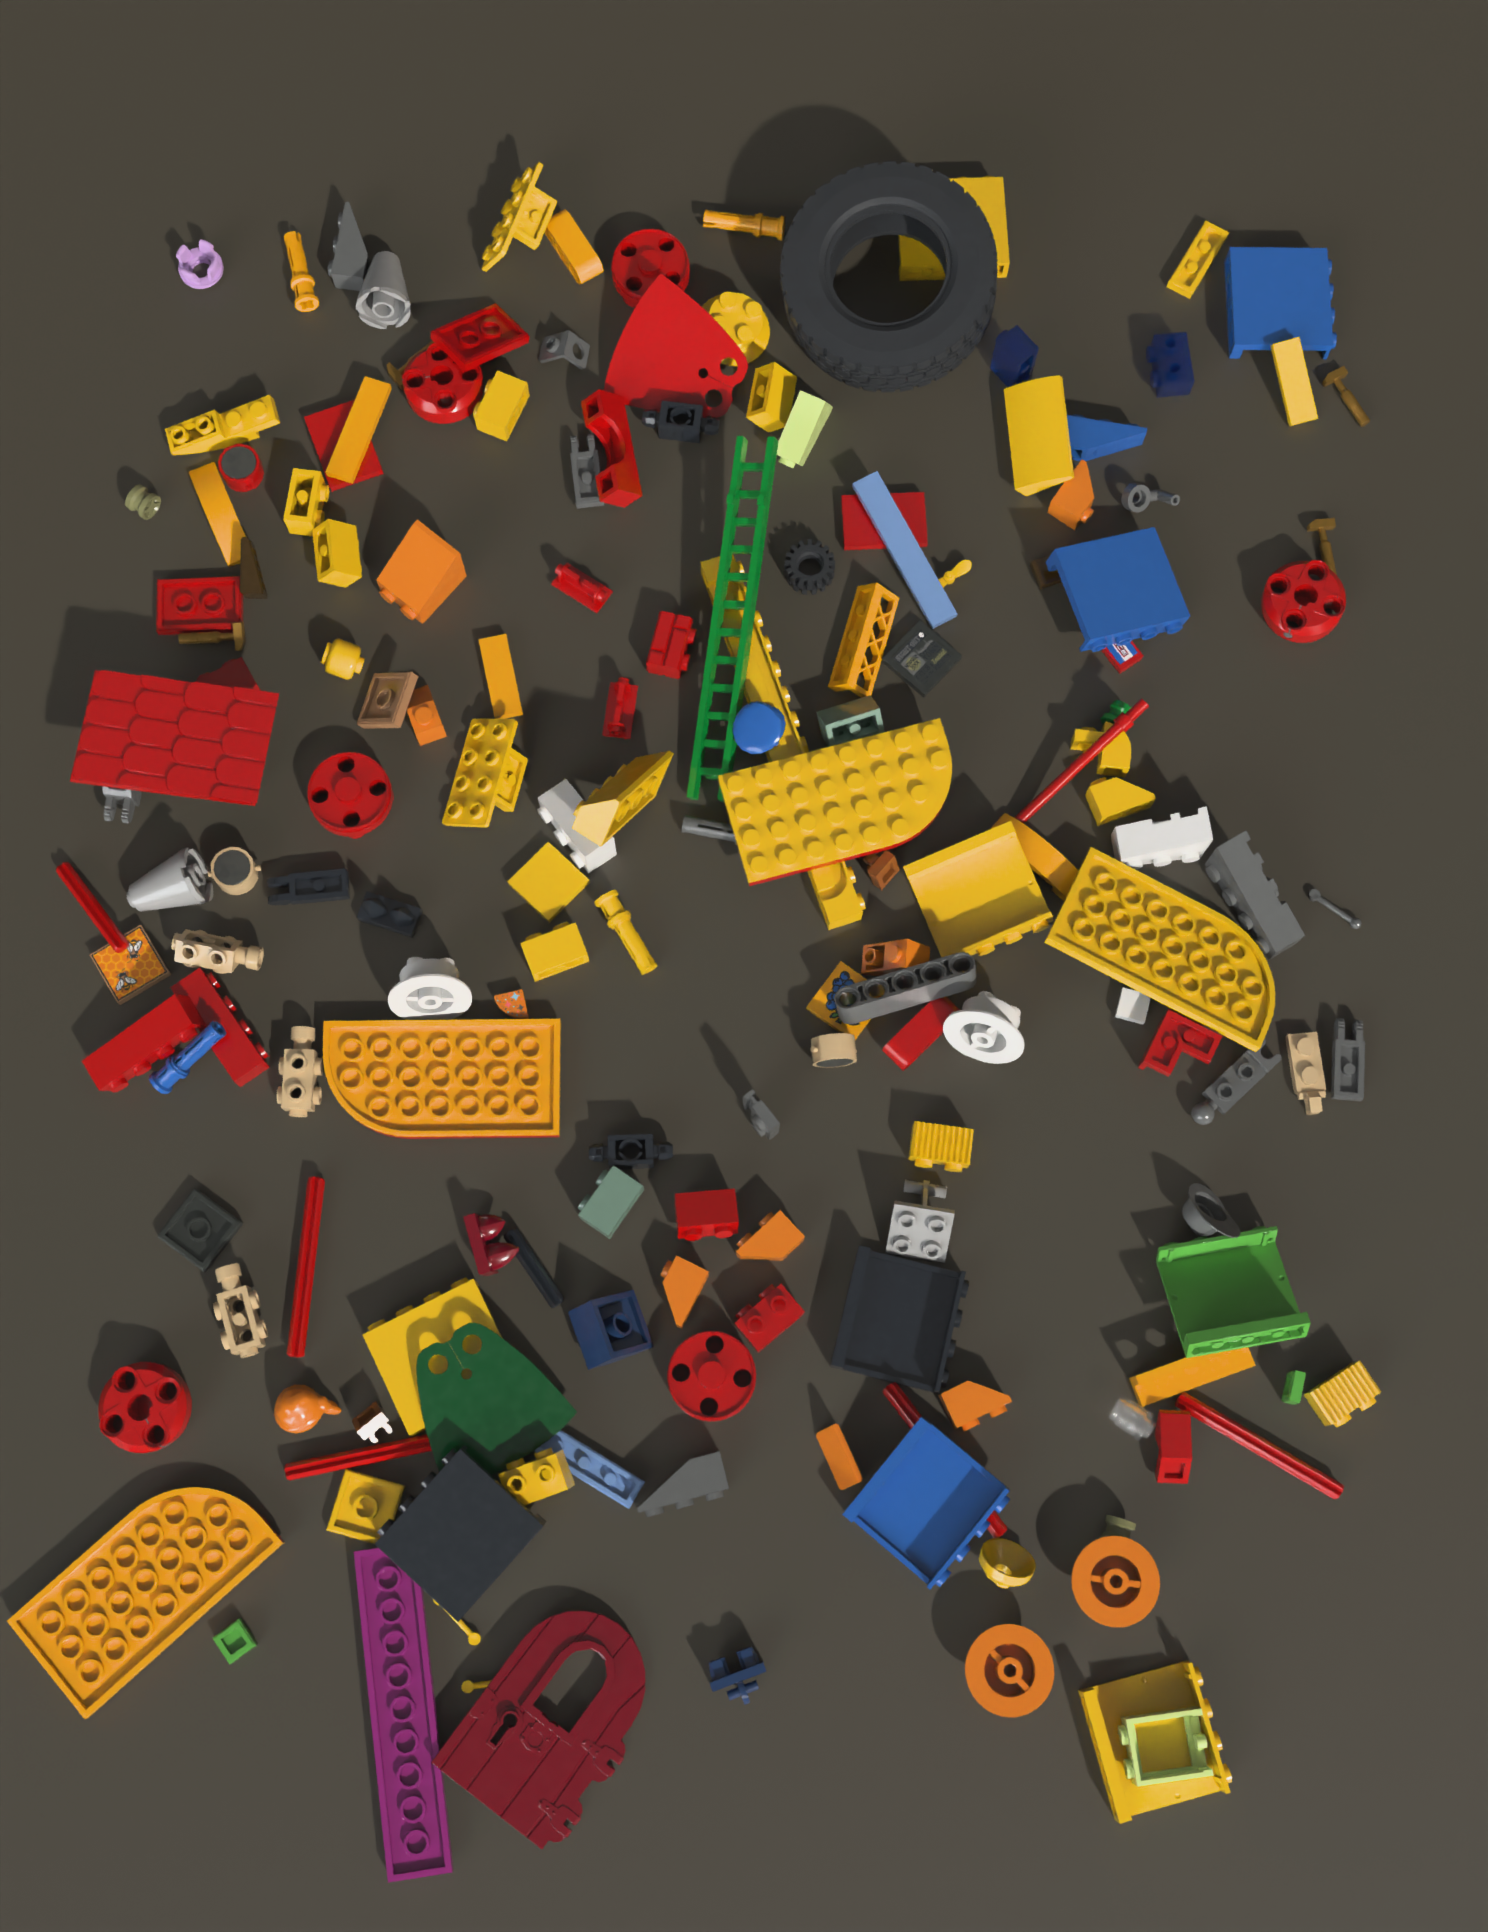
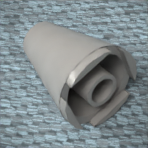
[356,251,411,329]
[126,847,213,912]

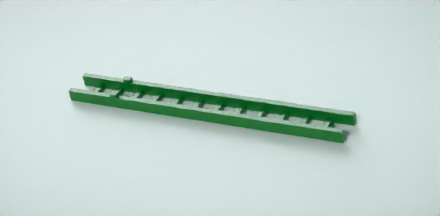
[687,436,779,802]

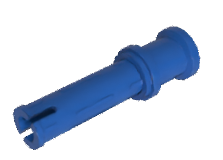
[149,1021,226,1094]

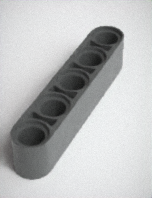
[834,952,977,1024]

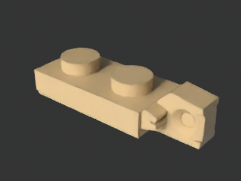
[1285,1032,1326,1115]

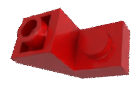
[1154,1409,1192,1484]

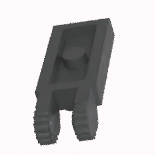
[570,433,604,509]
[1331,1018,1365,1102]

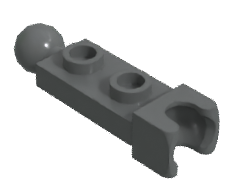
[1191,1039,1282,1125]

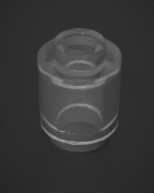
[1108,1397,1156,1441]

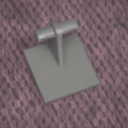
[885,1179,955,1263]

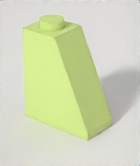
[777,390,833,468]

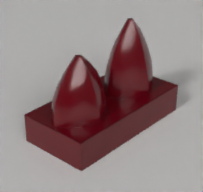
[463,1213,519,1277]

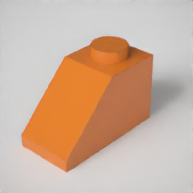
[1047,459,1094,530]
[407,685,447,746]
[660,1255,709,1329]

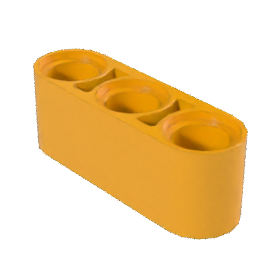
[544,209,604,285]

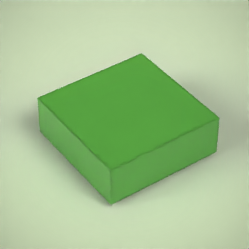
[1281,1370,1306,1405]
[213,1618,258,1664]

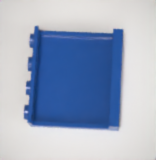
[1224,247,1337,360]
[1046,527,1190,652]
[842,1415,1010,1590]

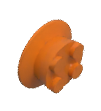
[1071,1536,1160,1627]
[965,1624,1054,1717]

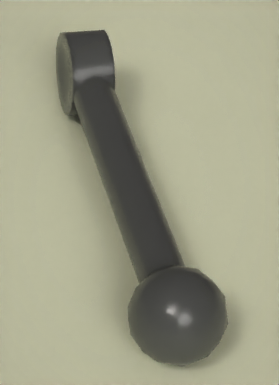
[1308,889,1362,929]

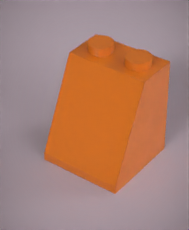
[377,520,467,624]

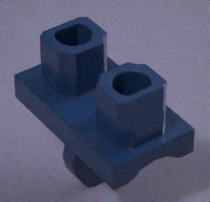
[709,1646,767,1705]

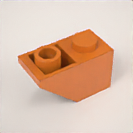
[861,939,930,976]
[736,1210,805,1261]
[938,1381,1012,1431]

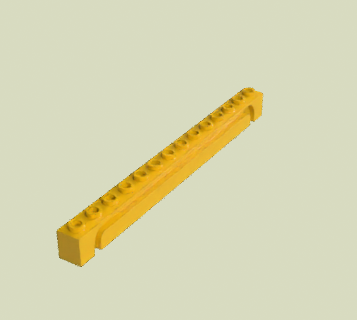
[701,554,866,930]

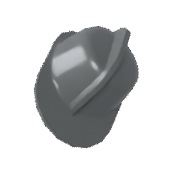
[1182,1183,1241,1238]

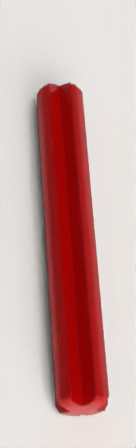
[56,862,129,953]

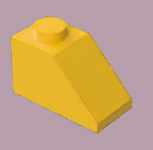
[1085,777,1156,826]

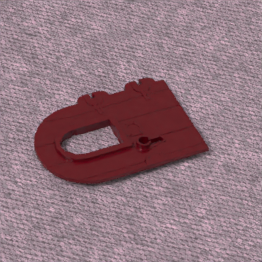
[431,1611,645,1850]

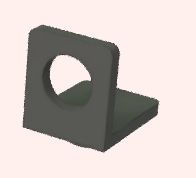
[538,330,590,370]

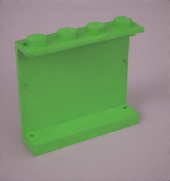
[1156,1226,1311,1358]

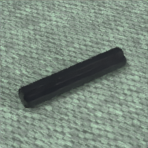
[504,1228,564,1308]

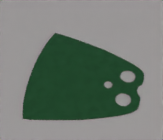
[416,1323,577,1475]

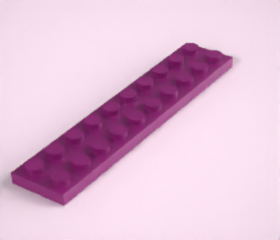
[354,1548,454,1883]

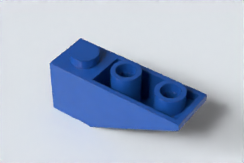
[1067,414,1147,461]

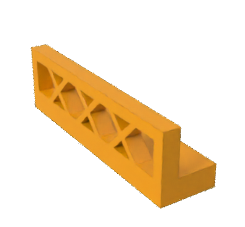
[828,582,900,698]
[1129,1347,1256,1407]

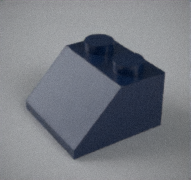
[568,1290,654,1370]

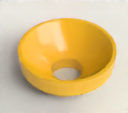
[979,1538,1036,1588]

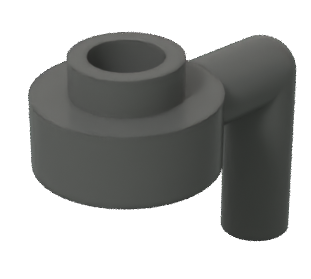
[1121,483,1180,513]

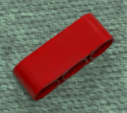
[882,996,960,1071]

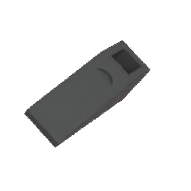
[328,202,371,291]
[637,1451,729,1517]

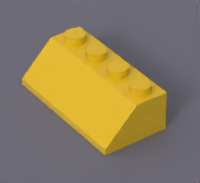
[572,751,674,846]

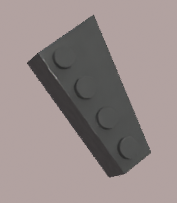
[1205,830,1305,960]

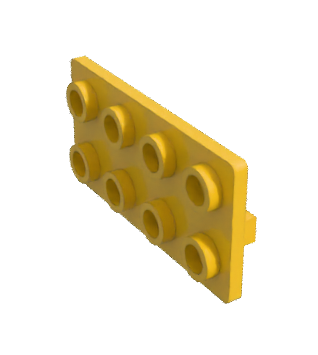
[481,162,557,272]
[442,719,528,828]

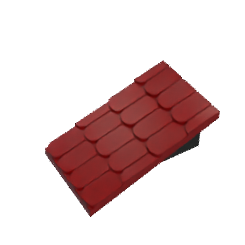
[70,670,279,806]

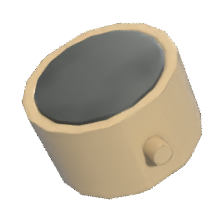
[208,847,261,895]
[810,1033,857,1068]

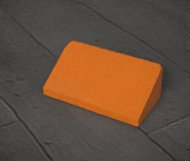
[816,1423,863,1490]

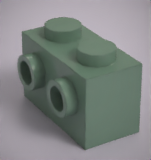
[816,695,885,747]
[578,1165,644,1239]

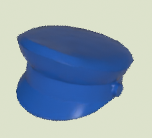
[733,701,785,754]

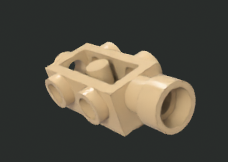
[171,929,264,974]
[277,1026,323,1117]
[213,1263,268,1358]

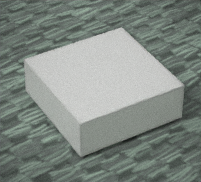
[1115,987,1151,1025]

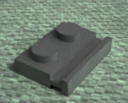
[743,1089,780,1140]

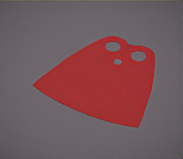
[604,274,748,418]

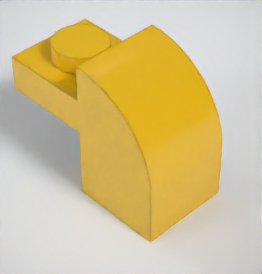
[1070,722,1131,778]

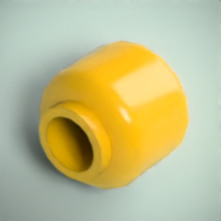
[321,638,365,680]

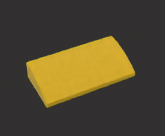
[1004,375,1074,496]

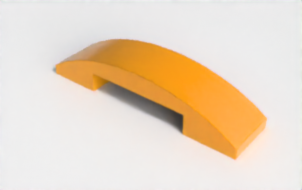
[189,462,246,567]
[989,813,1078,901]

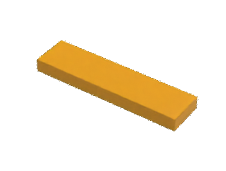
[325,376,392,484]

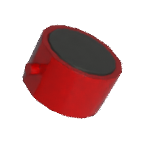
[218,444,264,492]

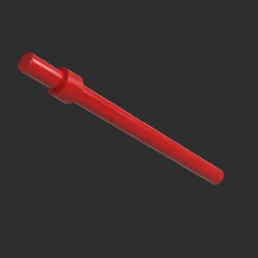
[1014,698,1149,824]

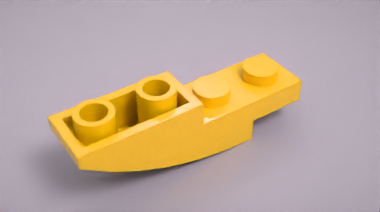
[165,395,280,455]

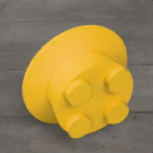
[702,291,770,366]

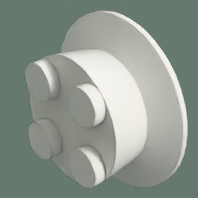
[388,957,472,1020]
[943,991,1025,1064]

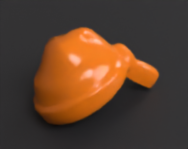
[274,1384,342,1434]

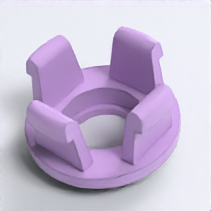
[176,239,224,289]

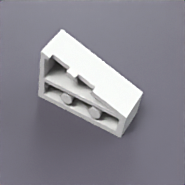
[537,779,617,874]
[1111,806,1213,870]

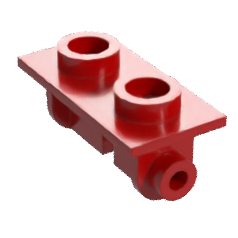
[551,563,613,613]
[602,677,638,739]

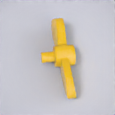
[938,560,972,588]

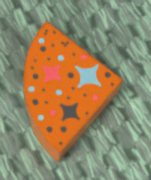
[494,989,529,1019]

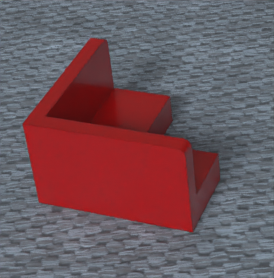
[1138,1009,1222,1077]

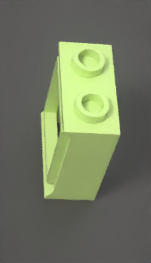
[1118,1706,1214,1787]

